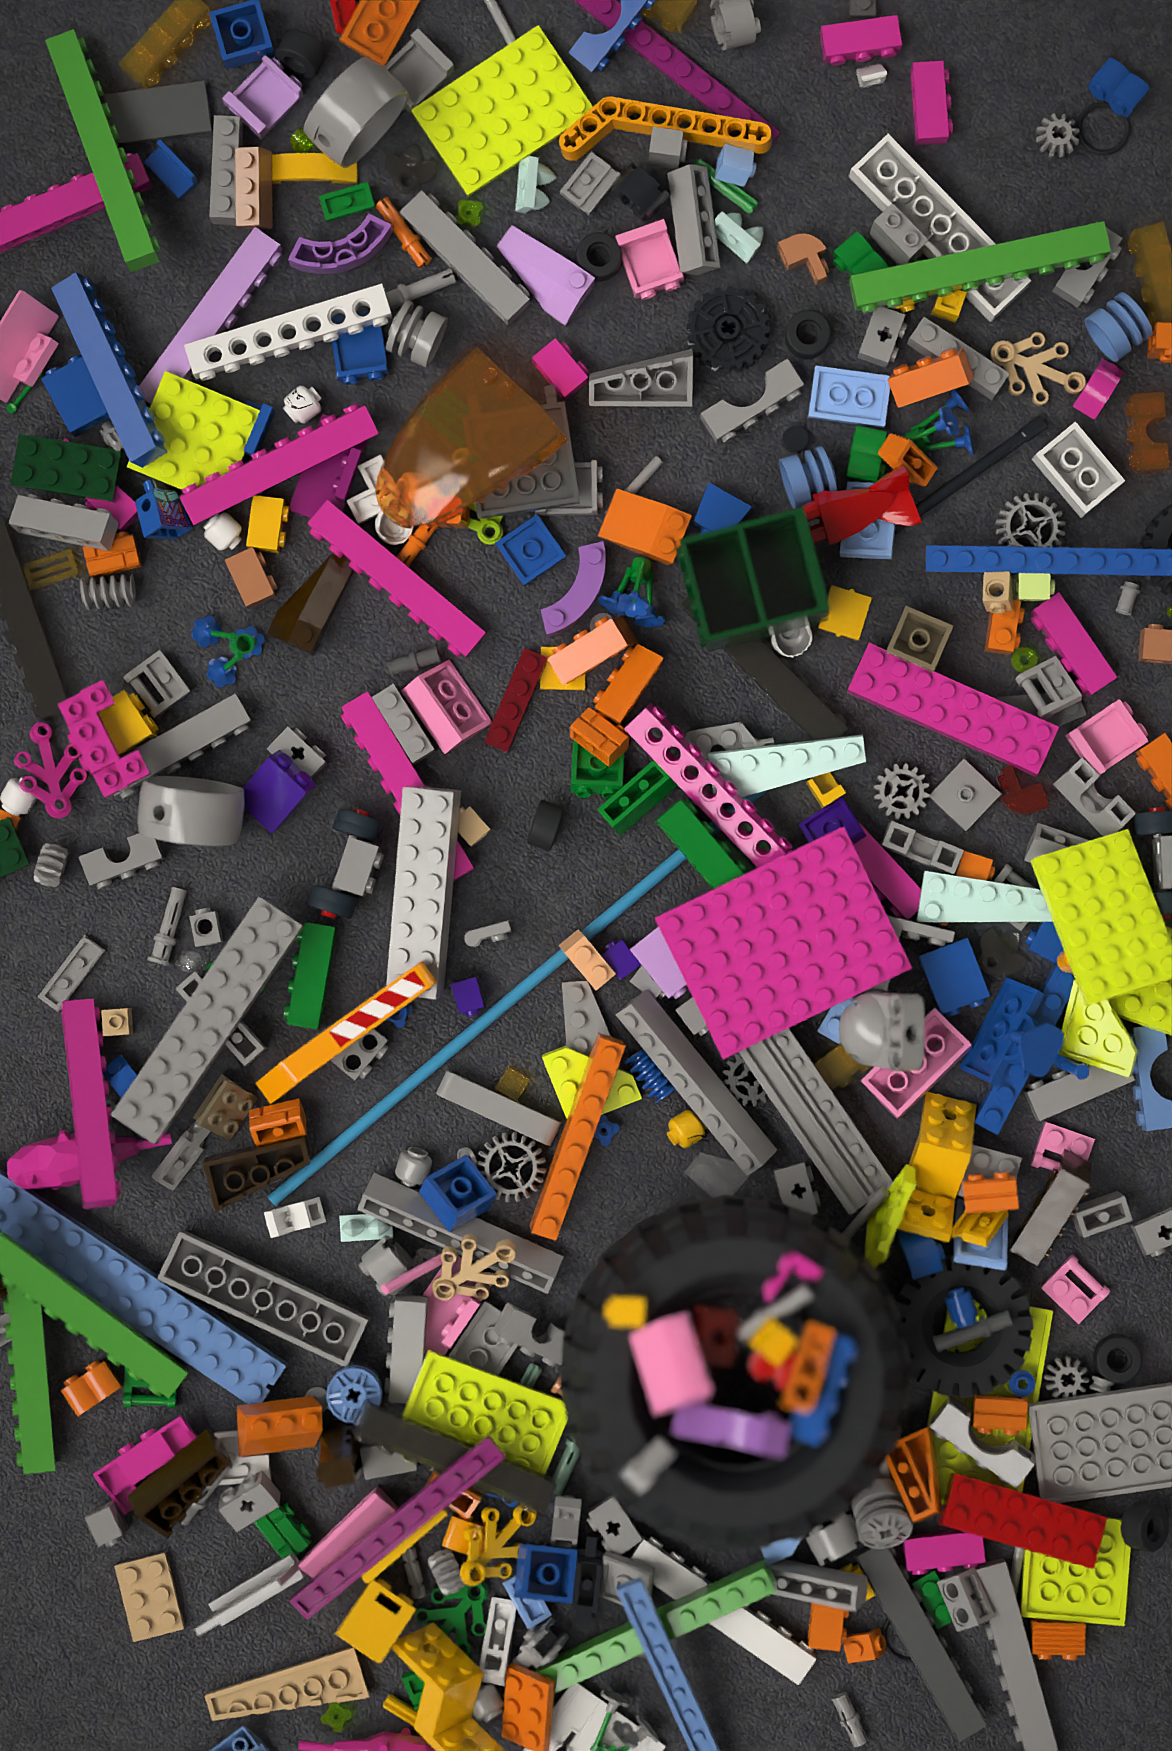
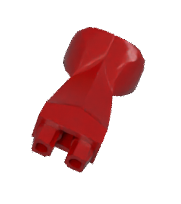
[801,465,922,545]

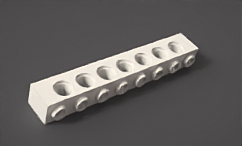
[184,284,392,381]

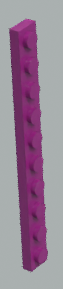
[572,0,780,154]
[290,1435,506,1620]

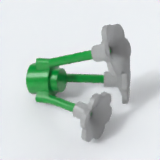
[590,1689,659,1751]

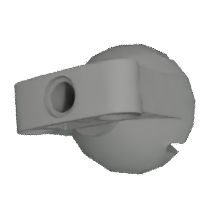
[839,991,924,1072]

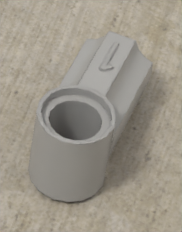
[620,1437,676,1494]

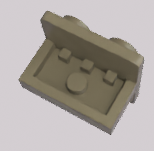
[193,1074,257,1140]

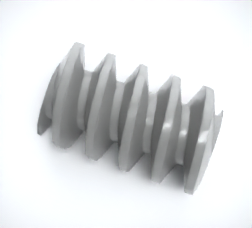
[80,574,136,610]

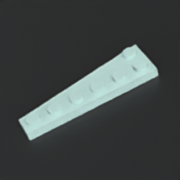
[708,734,866,797]
[916,871,1053,923]

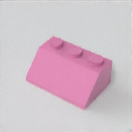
[401,660,492,754]
[630,1313,712,1415]

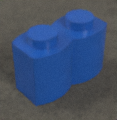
[1088,57,1150,118]

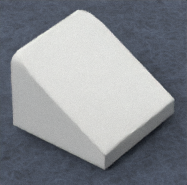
[856,64,887,88]

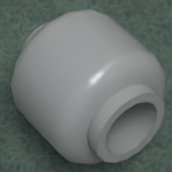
[395,1147,432,1187]
[473,1682,504,1723]

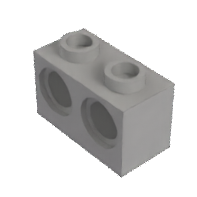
[331,1028,389,1080]
[937,1567,995,1632]

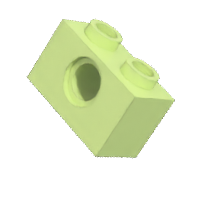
[1012,573,1055,601]

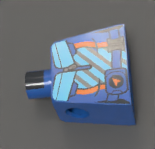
[135,479,194,539]

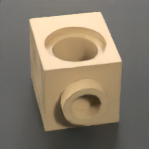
[982,572,1014,614]
[458,806,491,847]
[101,1008,133,1036]

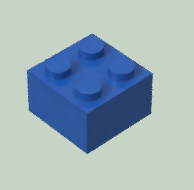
[209,0,275,70]
[419,1155,497,1232]
[514,1544,577,1603]

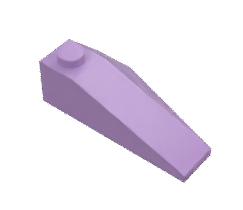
[497,226,595,326]

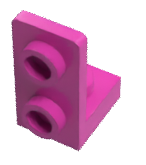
[762,1251,822,1302]

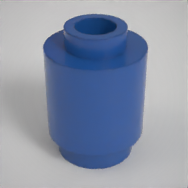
[945,1287,978,1328]

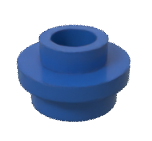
[1009,1370,1035,1397]

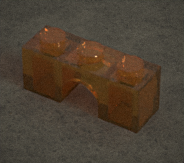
[1125,392,1169,475]

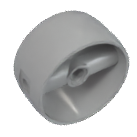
[303,56,409,168]
[137,776,245,846]

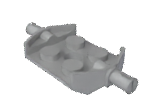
[673,722,775,776]

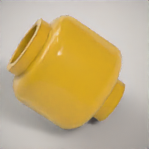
[667,1110,707,1149]

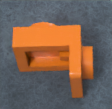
[843,1627,886,1663]

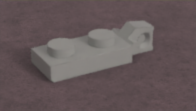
[151,1120,210,1191]

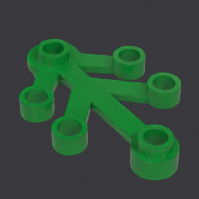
[415,1581,488,1655]

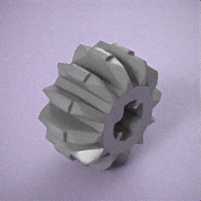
[1036,113,1079,158]
[34,843,69,887]
[1044,1356,1089,1398]
[428,1548,465,1595]

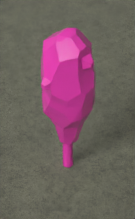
[7,1131,172,1190]
[298,1727,436,1751]

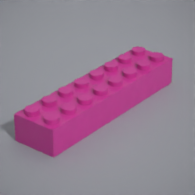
[847,643,1059,777]

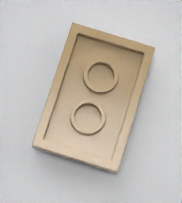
[115,1551,185,1642]

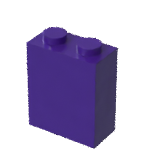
[243,749,317,834]

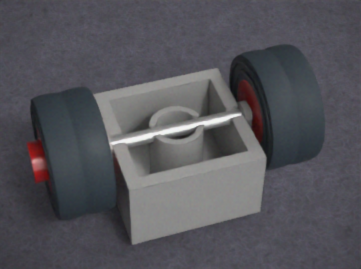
[1134,807,1172,919]
[308,808,384,919]

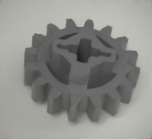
[722,1054,767,1106]

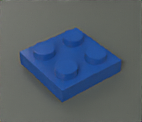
[495,514,566,586]

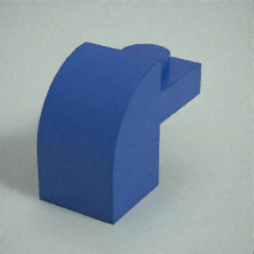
[102,1055,137,1098]

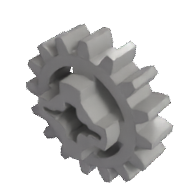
[873,764,930,820]

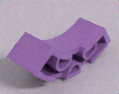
[288,213,393,274]
[540,541,606,638]
[672,1401,790,1457]

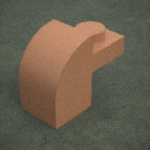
[777,234,829,286]

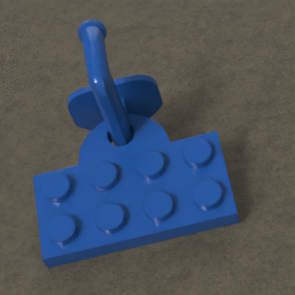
[959,977,1090,1087]

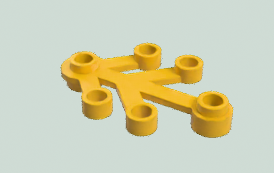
[460,1504,536,1586]

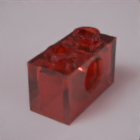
[694,1306,739,1366]

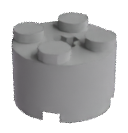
[710,0,761,50]
[359,1235,415,1296]
[805,1512,863,1566]

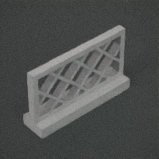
[194,1552,307,1636]

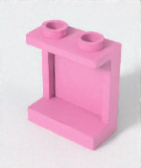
[615,219,684,300]
[1065,699,1149,775]

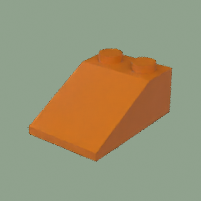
[597,489,692,566]

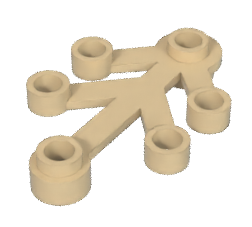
[991,332,1086,406]
[432,1234,516,1300]

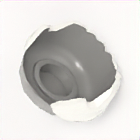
[771,626,812,658]

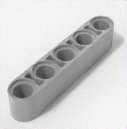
[436,1070,561,1146]

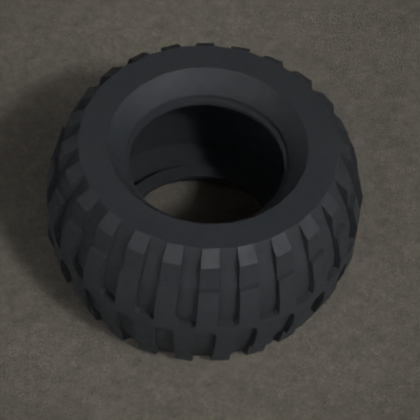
[560,1195,911,1551]

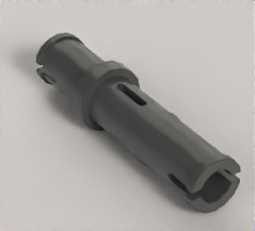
[933,1310,1013,1353]

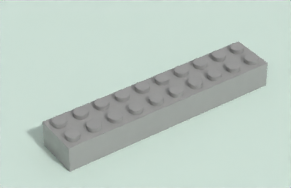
[111,897,304,1144]

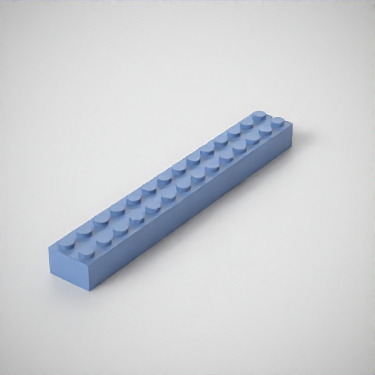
[0,1169,289,1404]

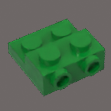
[571,740,624,799]

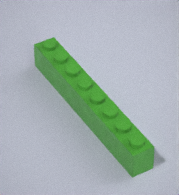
[1,1275,55,1474]

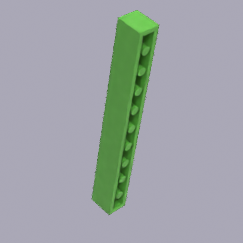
[45,29,161,272]
[849,221,1111,313]
[0,1229,188,1398]
[531,1559,777,1694]

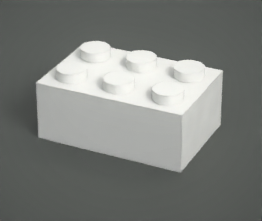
[1032,422,1125,518]

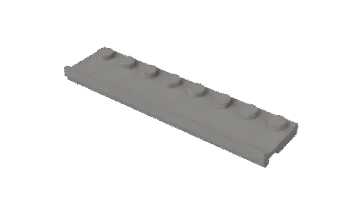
[739,1028,893,1215]

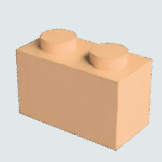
[558,929,616,990]

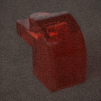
[998,765,1050,815]

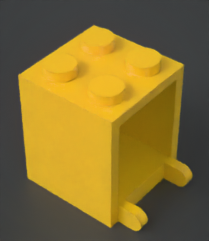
[98,690,159,757]
[334,1578,416,1664]

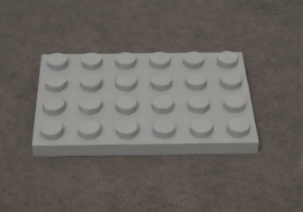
[1028,1382,1172,1503]

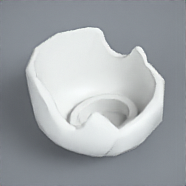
[375,505,414,545]

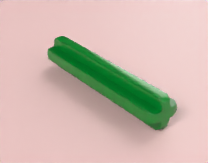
[694,158,758,214]

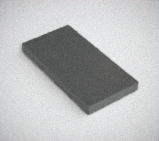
[104,80,212,146]

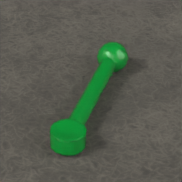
[6,371,44,414]

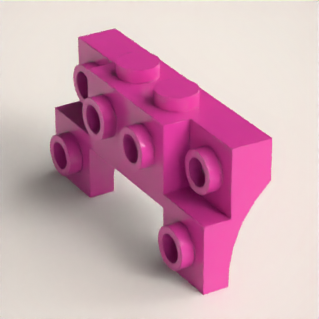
[58,680,151,798]
[93,1415,198,1516]

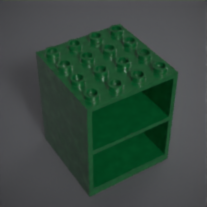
[676,507,830,652]

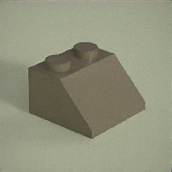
[886,606,953,673]

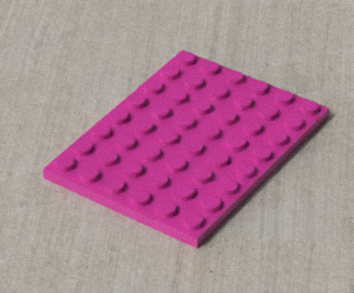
[654,826,912,1059]

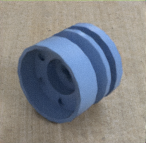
[1085,292,1153,362]
[779,446,837,509]
[326,1363,384,1423]

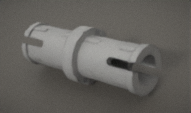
[832,1692,869,1747]

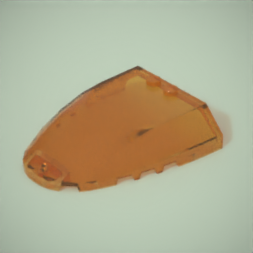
[375,346,568,529]

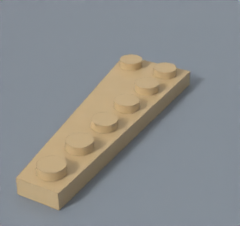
[204,1646,370,1721]

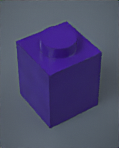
[601,939,641,980]
[451,977,485,1017]

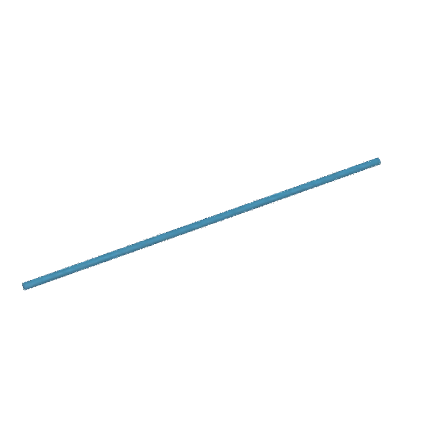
[267,790,768,1206]

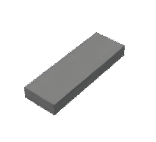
[38,935,106,1012]

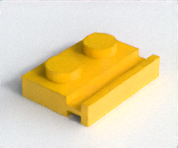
[951,1209,1008,1247]

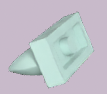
[515,156,557,213]
[714,212,763,263]
[339,1214,393,1242]

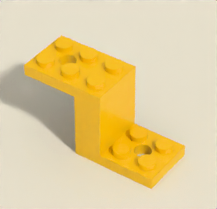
[898,1092,976,1242]
[392,1622,505,1751]

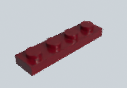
[484,648,548,753]

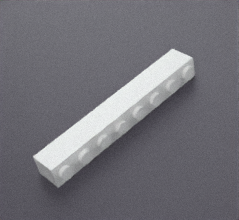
[628,1535,816,1685]

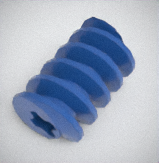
[624,1049,675,1104]

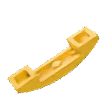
[272,153,357,184]

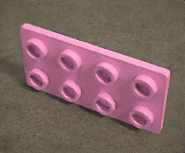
[0,290,59,402]
[422,1256,492,1359]

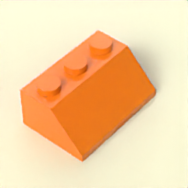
[593,644,664,725]
[237,1396,322,1457]

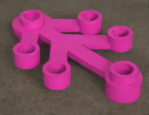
[14,722,87,819]

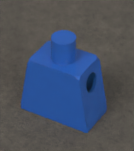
[693,483,752,534]

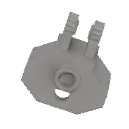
[512,1617,569,1669]

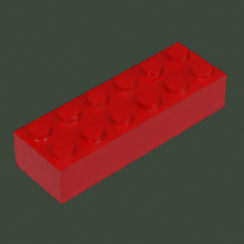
[938,1473,1107,1569]

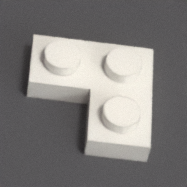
[346,455,402,525]
[214,1430,271,1485]

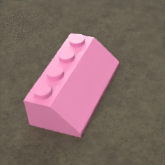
[861,1008,972,1121]
[298,1486,399,1578]

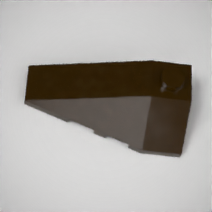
[267,553,353,656]

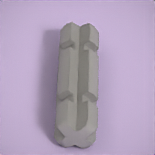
[402,1547,426,1599]

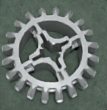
[995,493,1065,547]
[477,1132,546,1202]

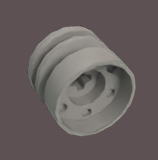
[386,300,448,368]
[851,1478,912,1549]

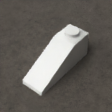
[479,1597,517,1686]

